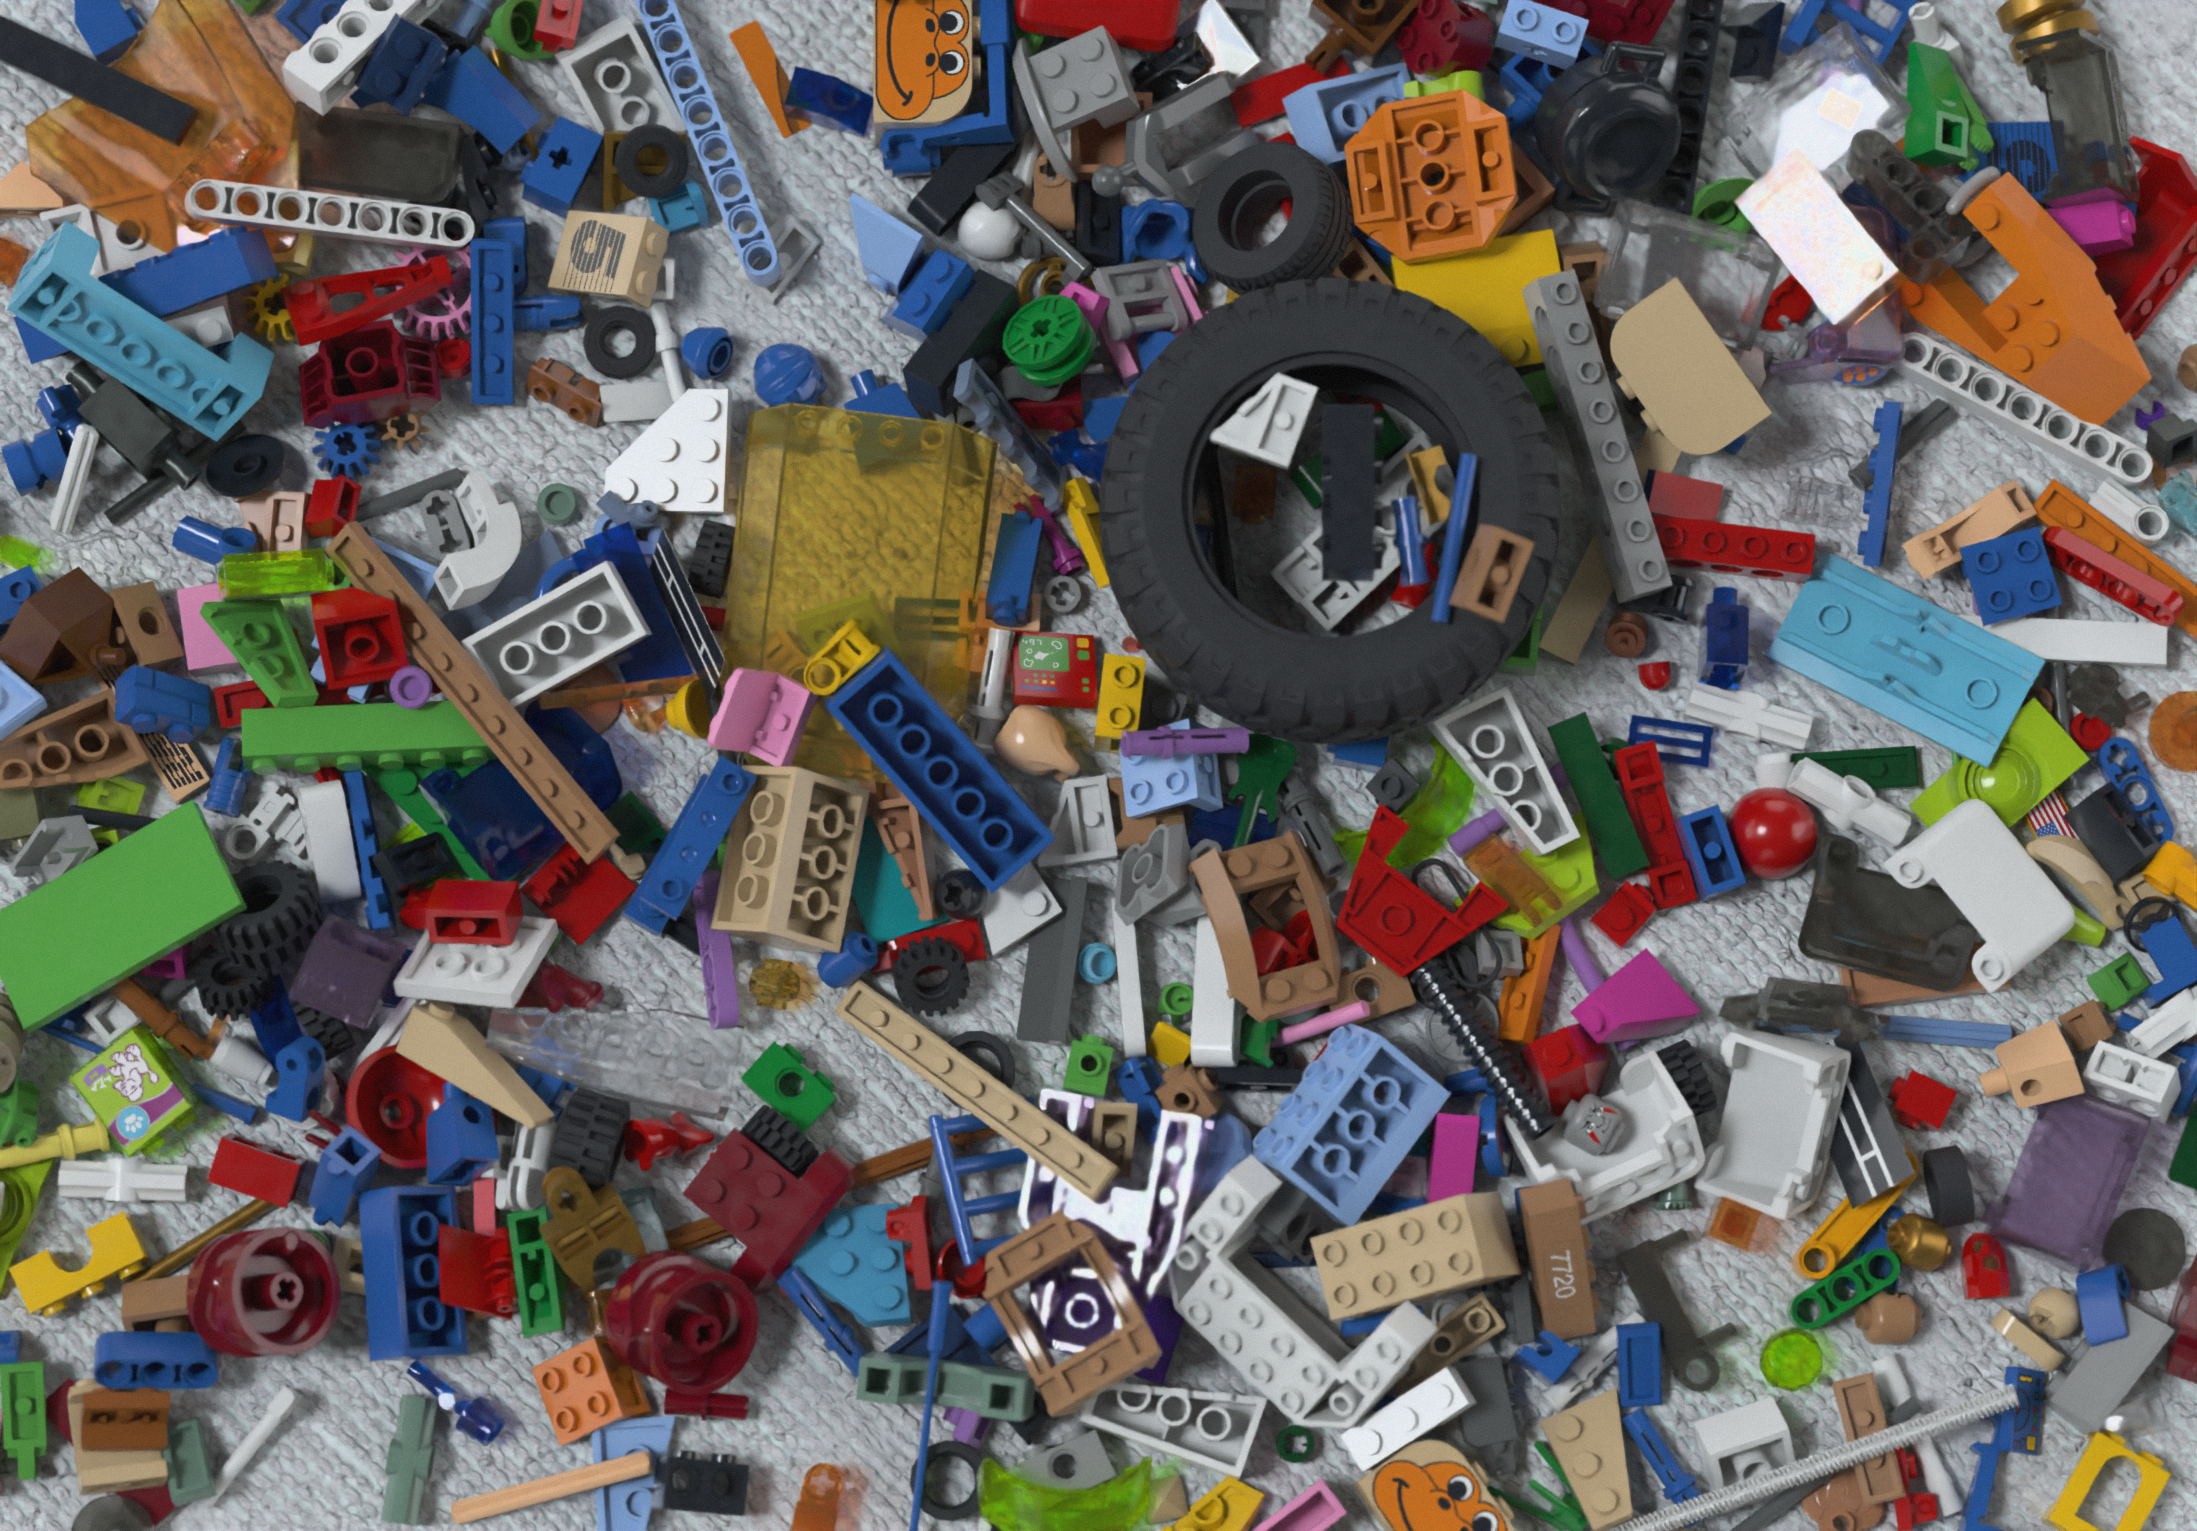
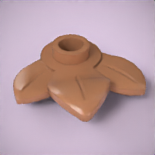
[1801,1465,1884,1531]

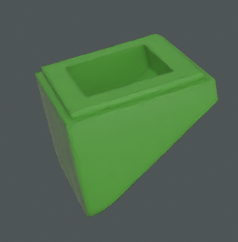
[2087,951,2151,1012]

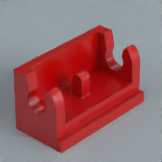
[207,1133,308,1208]

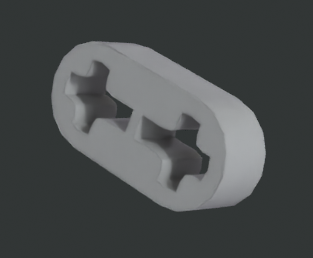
[420,490,471,563]

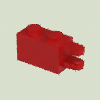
[398,879,524,945]

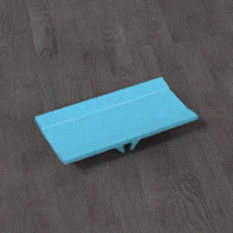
[1766,550,2046,769]

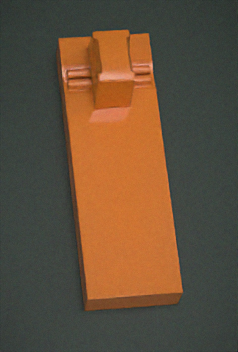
[1497,924,1561,1045]

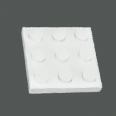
[393,916,559,1008]

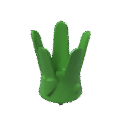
[1155,982,1193,1027]

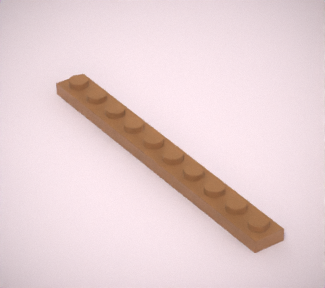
[325,521,620,864]

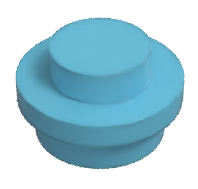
[1076,942,1116,984]

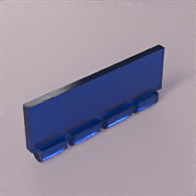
[571,521,693,692]

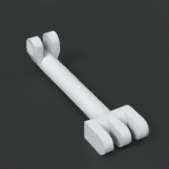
[198,1388,301,1508]

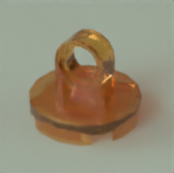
[2147,691,2197,773]

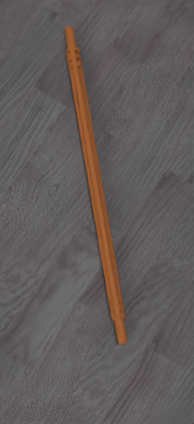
[465,1127,999,1325]

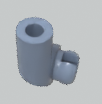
[596,490,659,530]

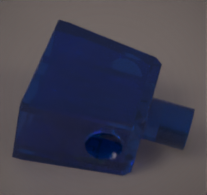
[1697,587,1749,691]

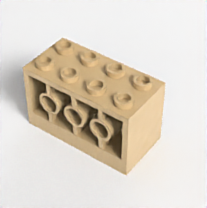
[710,765,870,953]
[1310,1192,1521,1321]

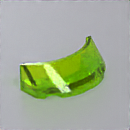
[1332,736,1474,869]
[977,1457,1152,1531]

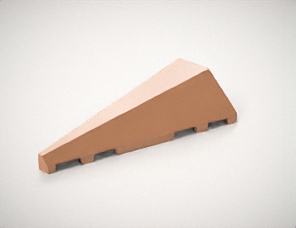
[831,724,940,921]

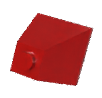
[311,587,409,690]

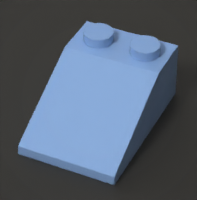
[1282,62,1411,170]

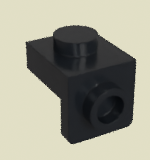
[1365,758,1422,815]

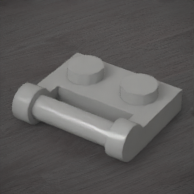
[1091,259,1188,341]

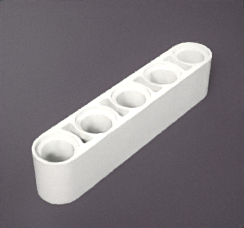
[1191,892,1248,1067]

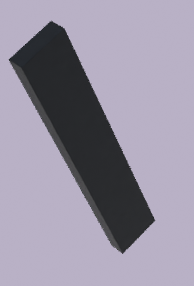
[0,15,199,148]

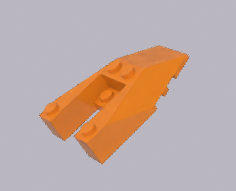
[1887,172,2152,427]

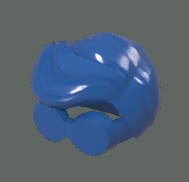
[753,343,827,418]

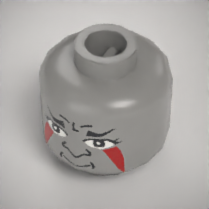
[1559,1094,1625,1156]

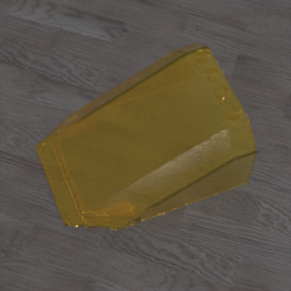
[718,403,998,784]

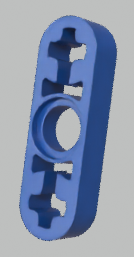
[2096,737,2174,846]

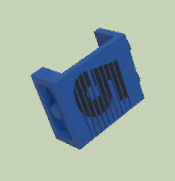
[1955,121,2067,210]

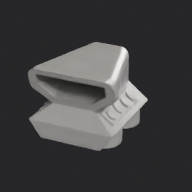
[1115,823,1222,928]

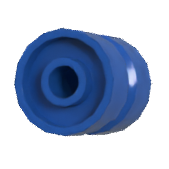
[1,426,69,497]

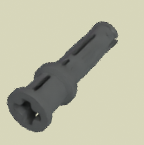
[1277,762,1348,879]

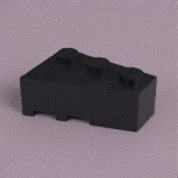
[902,269,1020,418]

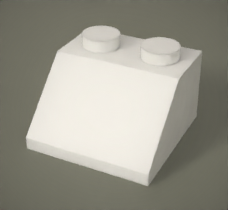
[1693,1396,1795,1514]

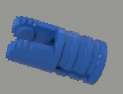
[514,294,584,333]
[203,735,252,818]

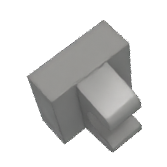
[1475,930,1524,979]

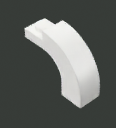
[432,471,521,611]

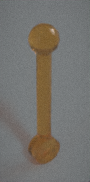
[198,979,241,1060]

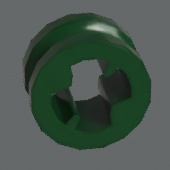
[1275,1425,1314,1463]

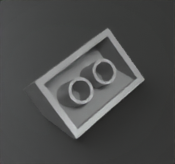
[2042,1302,2174,1434]

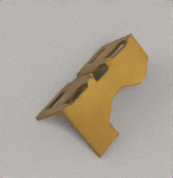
[1405,445,1451,525]

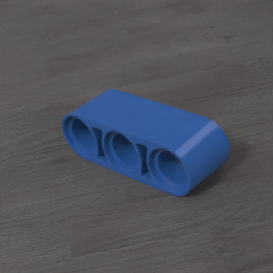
[94,1331,219,1389]

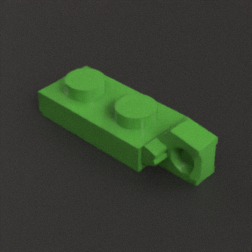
[0,1360,48,1480]

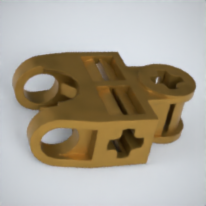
[538,1166,648,1294]

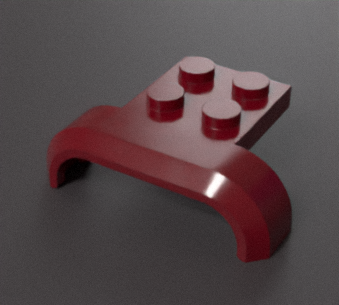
[682,1127,858,1297]

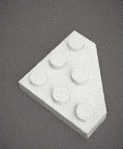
[605,389,733,514]

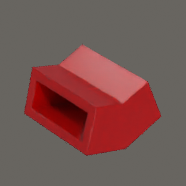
[305,474,362,537]

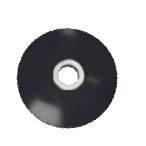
[206,434,286,497]

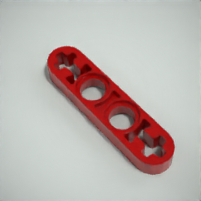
[2041,526,2185,627]

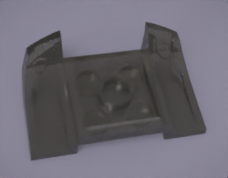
[1718,977,1891,1042]

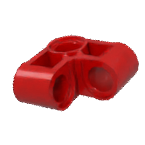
[1250,909,1338,976]

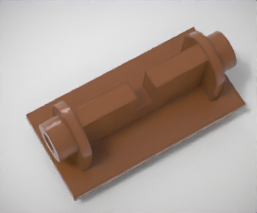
[525,357,603,429]

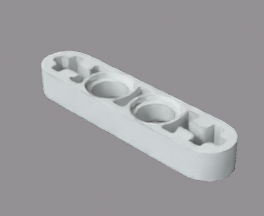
[1111,897,1146,1058]

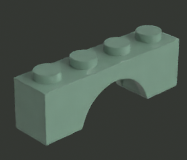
[856,1351,1035,1421]

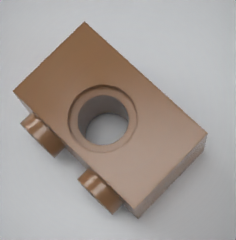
[1448,524,1535,623]
[108,581,185,674]
[1325,957,1417,1030]

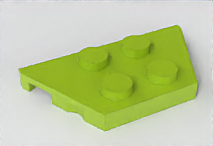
[1452,811,1600,940]

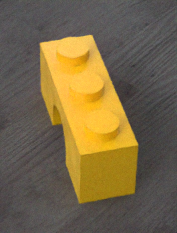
[9,1211,151,1319]

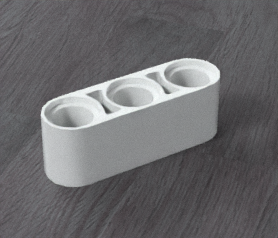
[297,780,361,905]

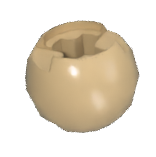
[2027,1287,2081,1339]

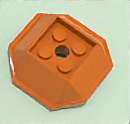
[1344,89,1519,264]

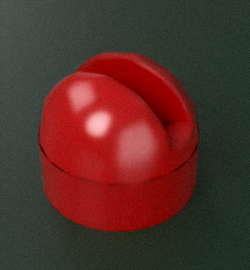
[1637,661,1672,691]

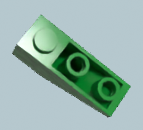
[1904,41,1969,169]

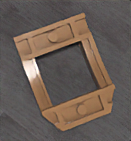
[1187,828,1342,1023]
[983,1210,1162,1417]

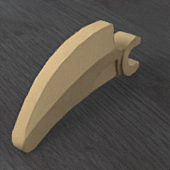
[2026,834,2132,931]

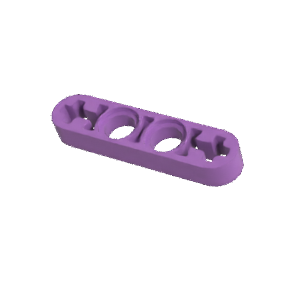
[693,870,739,1030]

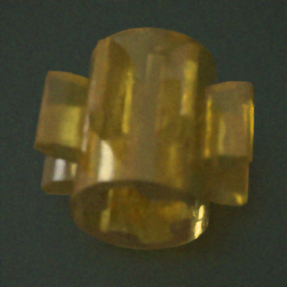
[749,958,801,1010]

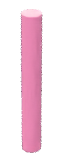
[1270,1000,1370,1048]

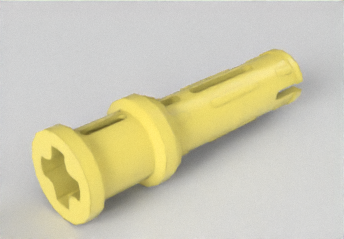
[0,1116,110,1169]

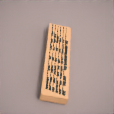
[93,664,211,804]

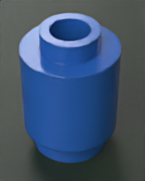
[882,140,941,178]
[817,931,878,989]

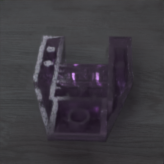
[1018,1088,1214,1353]

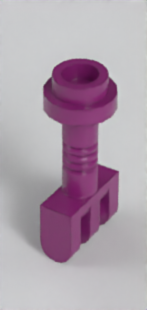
[1013,494,1085,577]

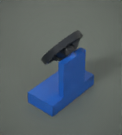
[2123,896,2197,1009]

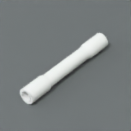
[1871,1353,1964,1518]

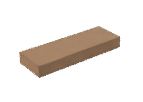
[1832,1372,1906,1507]

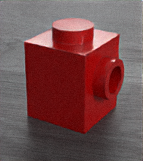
[1887,1070,1957,1133]

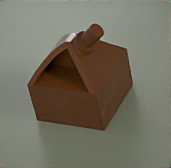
[0,566,126,685]

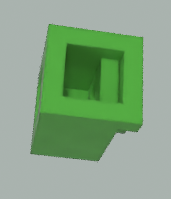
[1063,1034,1114,1100]

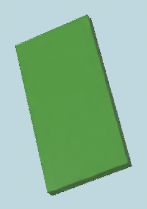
[0,800,247,1033]

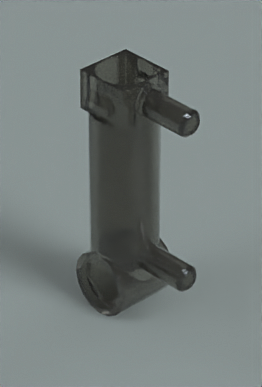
[1615,1228,1738,1394]

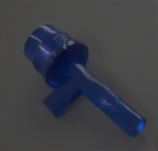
[406,1360,506,1447]

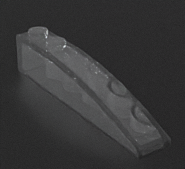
[485,1007,744,1122]

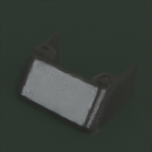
[2016,27,2140,208]

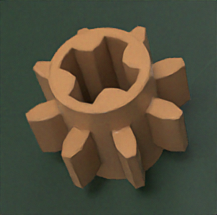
[378,407,430,450]

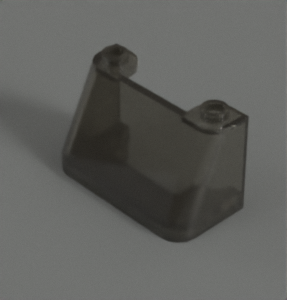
[1798,831,1977,992]

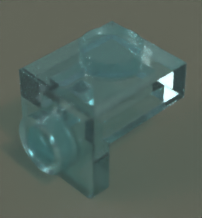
[2157,469,2197,541]

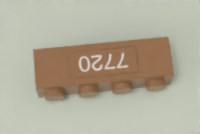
[1519,1178,1601,1343]

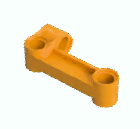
[1792,1146,1919,1282]

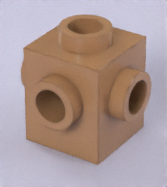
[1155,1062,1225,1133]

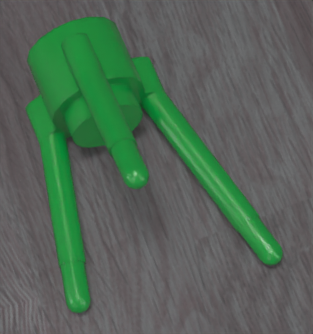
[1486,1441,1588,1531]

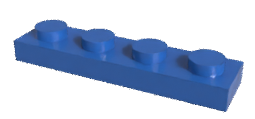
[470,238,515,405]
[1857,400,1905,567]

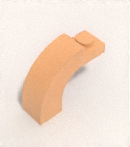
[1902,479,2038,580]

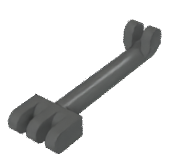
[975,171,1092,287]

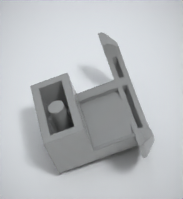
[1012,25,1142,183]

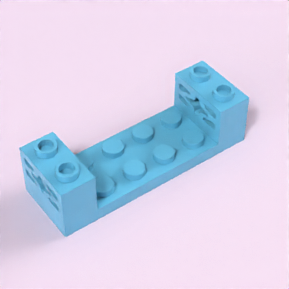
[7,220,275,442]

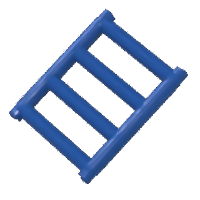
[928,1097,1063,1267]

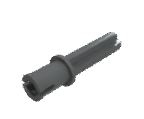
[1848,398,1953,492]

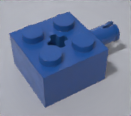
[1498,37,1603,138]

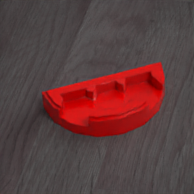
[1743,263,1814,333]

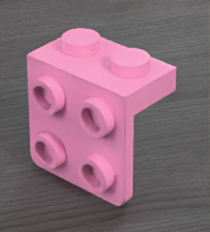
[707,668,818,767]

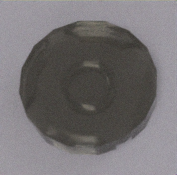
[2101,1207,2186,1292]

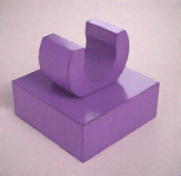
[942,1406,994,1450]

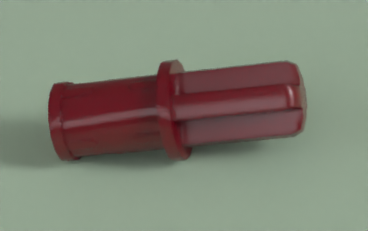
[664,1387,749,1421]

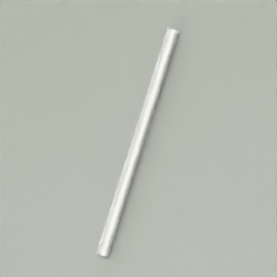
[1611,1384,2019,1531]

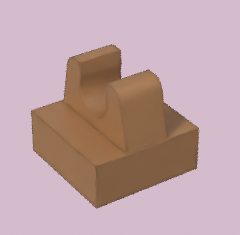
[2058,999,2116,1054]

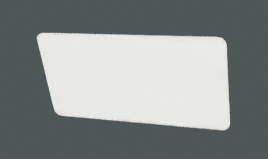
[599,381,673,422]

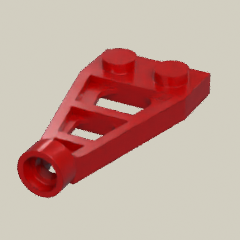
[280,254,453,347]

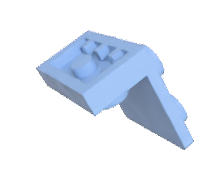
[1118,718,1223,819]

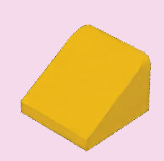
[1146,1021,1191,1067]

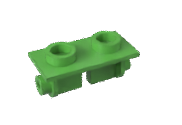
[0,1067,40,1149]

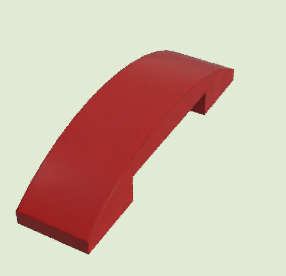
[1613,740,1698,911]

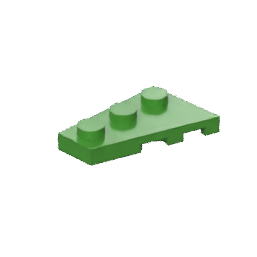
[199,599,319,708]

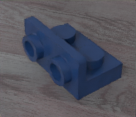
[354,13,448,117]

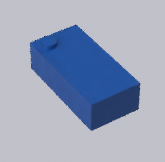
[358,1186,468,1362]

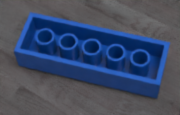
[13,226,279,364]
[824,645,1055,894]

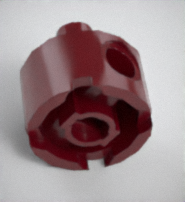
[1396,0,1494,80]

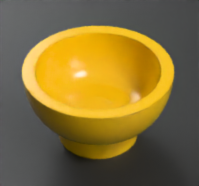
[666,679,711,739]

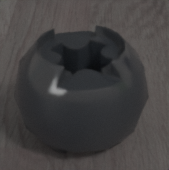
[936,868,988,921]

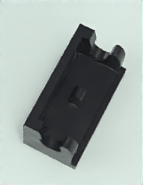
[2063,781,2162,882]

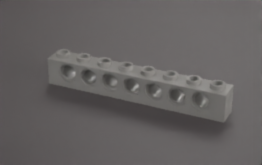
[1521,269,1673,604]

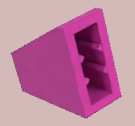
[2045,200,2136,257]
[1570,948,1701,1044]
[1426,1113,1480,1205]

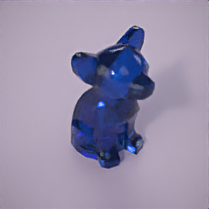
[1047,428,1109,484]

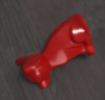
[623,1112,715,1171]

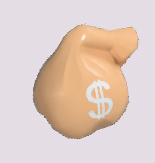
[993,705,1080,783]

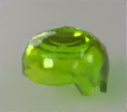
[1759,1327,1823,1392]

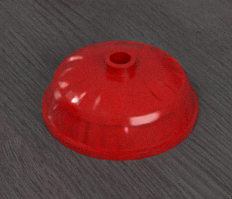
[346,1044,448,1169]

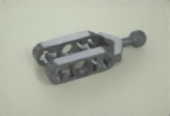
[1092,70,1257,198]

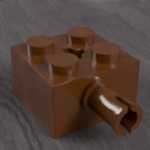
[1304,0,1420,75]

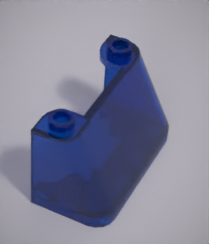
[418,690,623,881]

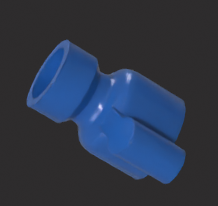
[36,384,89,452]

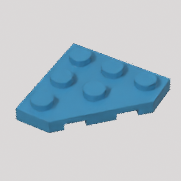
[787,1202,910,1328]

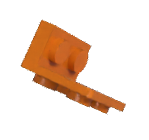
[532,1335,652,1446]

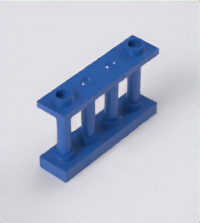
[1777,0,1918,97]
[621,756,757,937]

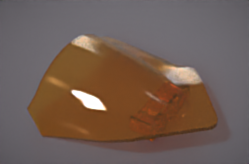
[25,0,301,254]

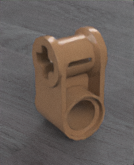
[1033,153,1075,232]

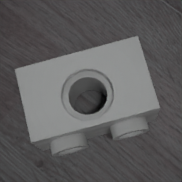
[1018,1426,1116,1511]

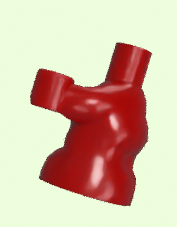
[1390,542,1440,610]

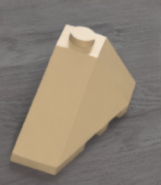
[396,1000,555,1129]

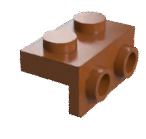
[80,1387,170,1451]

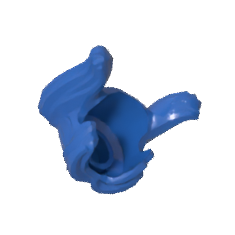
[1114,199,1210,286]

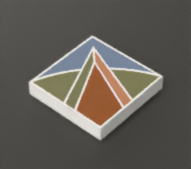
[1154,0,1263,112]

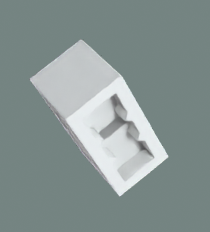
[2082,1040,2181,1124]

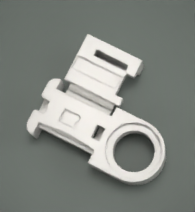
[225,782,307,864]

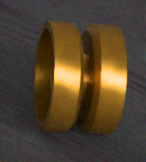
[1995,0,2100,67]

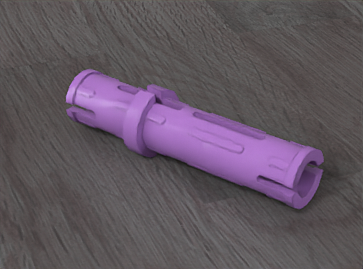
[1121,726,1249,759]

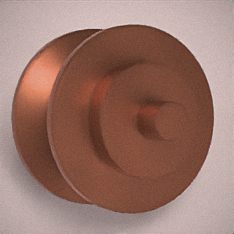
[1605,612,1649,658]

